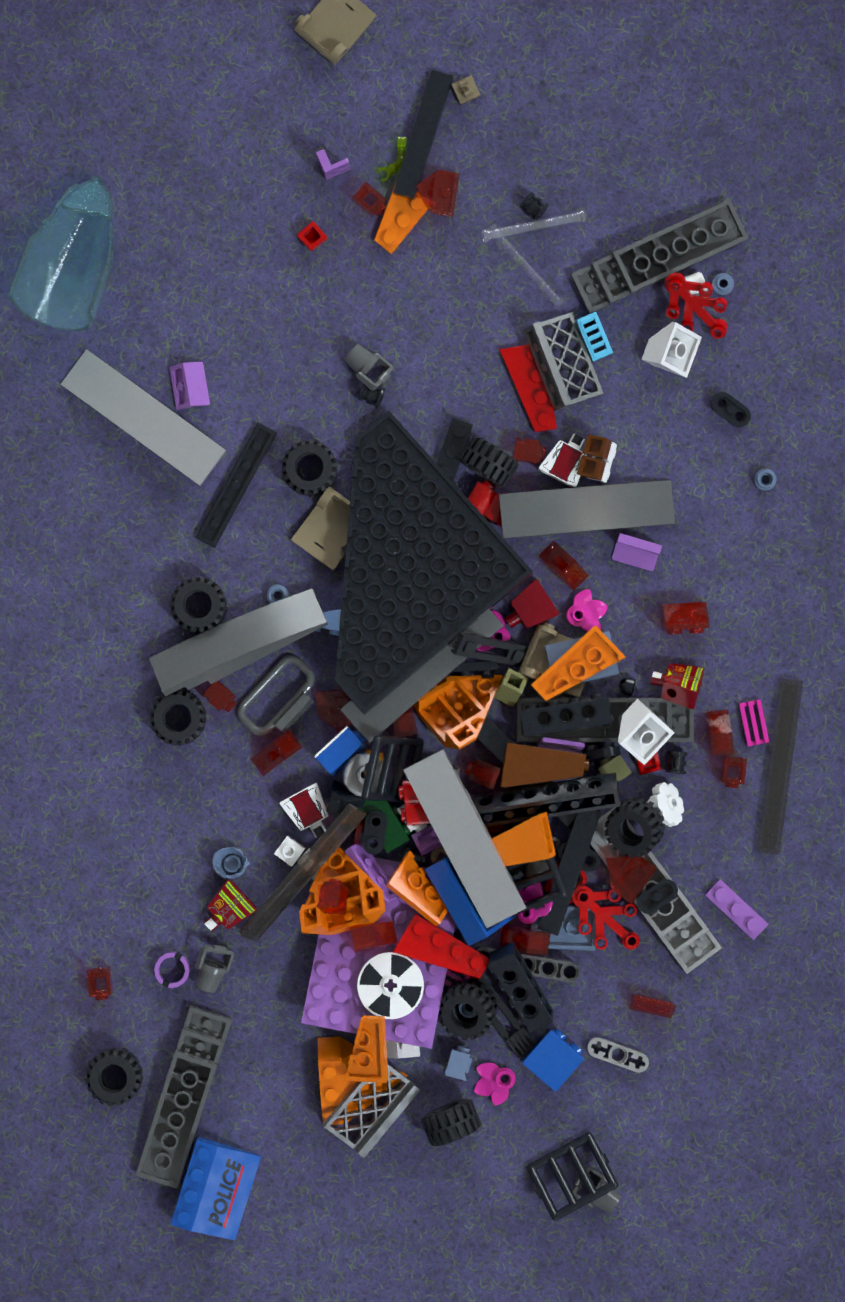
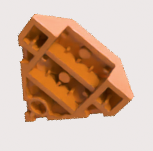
[413,675,503,750]
[299,841,386,935]
[318,1036,408,1125]

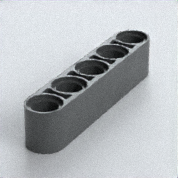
[475,946,580,982]

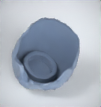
[212,847,250,879]

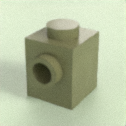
[494,668,528,707]
[596,755,632,782]

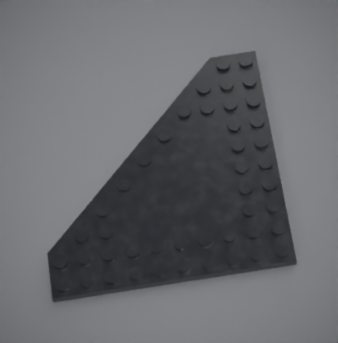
[335,411,533,715]

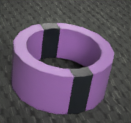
[154,952,190,988]

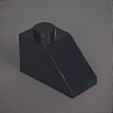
[326,780,365,821]

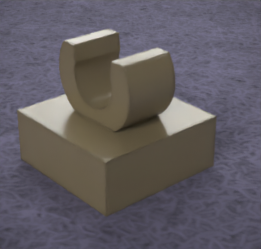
[451,75,480,105]

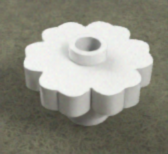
[646,782,684,827]

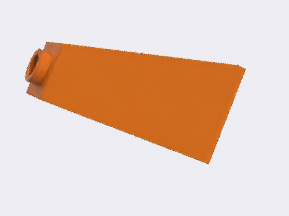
[492,812,556,866]

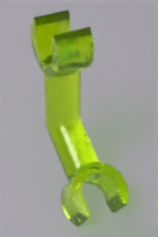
[376,137,407,182]

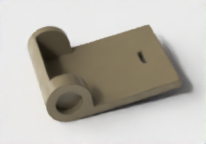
[294,0,377,65]
[291,487,350,571]
[518,622,586,697]

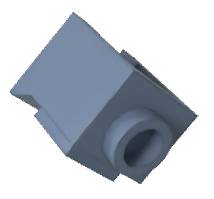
[445,1045,472,1081]

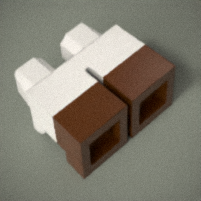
[577,434,617,483]

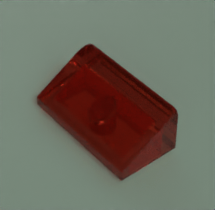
[629,993,676,1019]

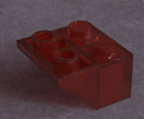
[661,602,710,635]

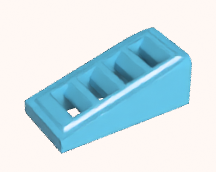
[576,312,613,362]

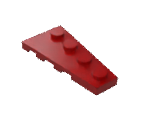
[500,345,557,433]
[393,914,490,979]

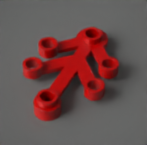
[664,273,728,339]
[572,886,640,950]

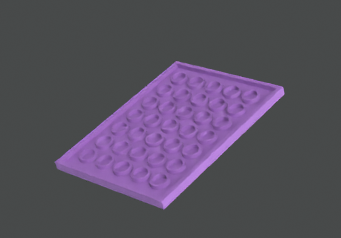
[301,851,456,1049]

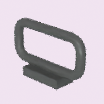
[237,655,315,736]

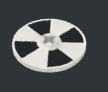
[357,952,424,1019]

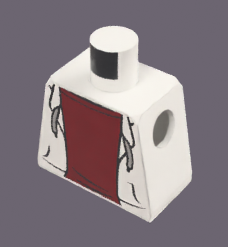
[538,433,587,488]
[280,782,329,838]

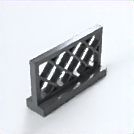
[523,312,604,411]
[322,1063,420,1158]

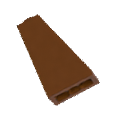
[500,743,589,787]

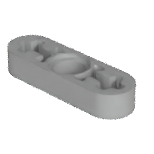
[587,1037,649,1073]

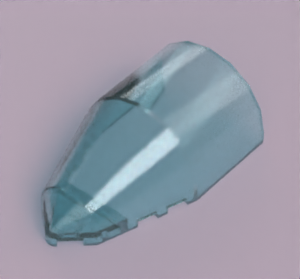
[8,175,114,331]

